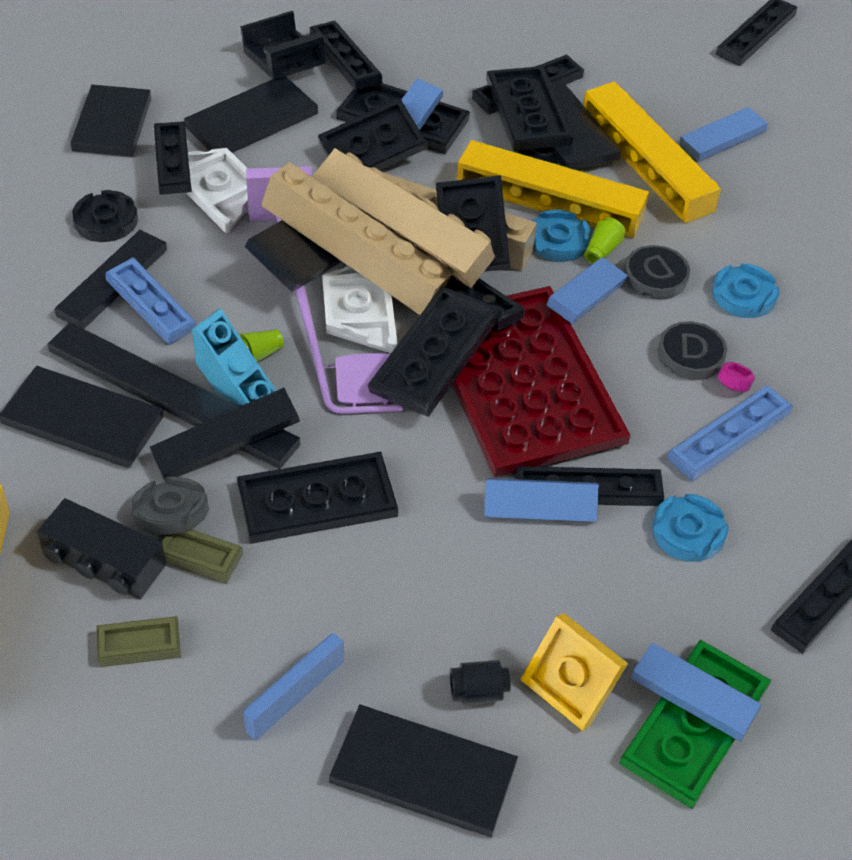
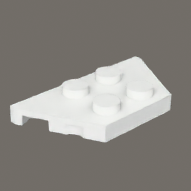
[186,148,248,233]
[322,265,398,353]

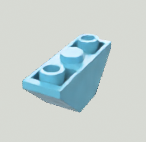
[192,308,276,407]

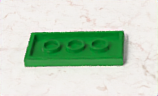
[619,639,771,809]

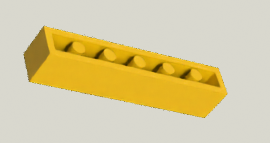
[583,81,721,223]
[457,140,649,239]

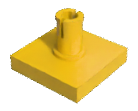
[520,613,628,731]

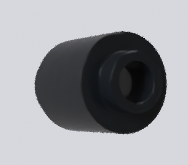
[449,660,511,704]

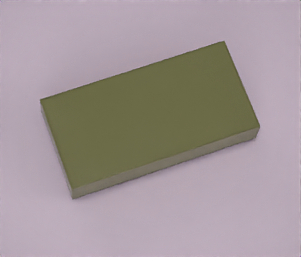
[161,529,243,584]
[96,616,181,667]

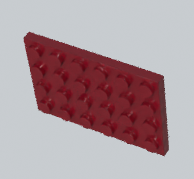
[452,286,631,478]

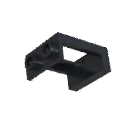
[240,11,326,80]

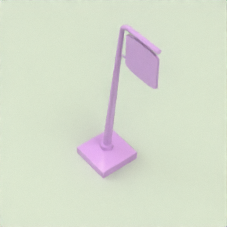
[246,166,403,414]

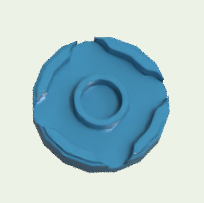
[531,209,591,262]
[712,264,780,318]
[652,494,729,562]

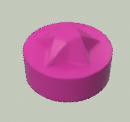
[718,362,755,392]

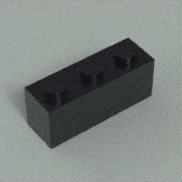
[37,498,166,600]

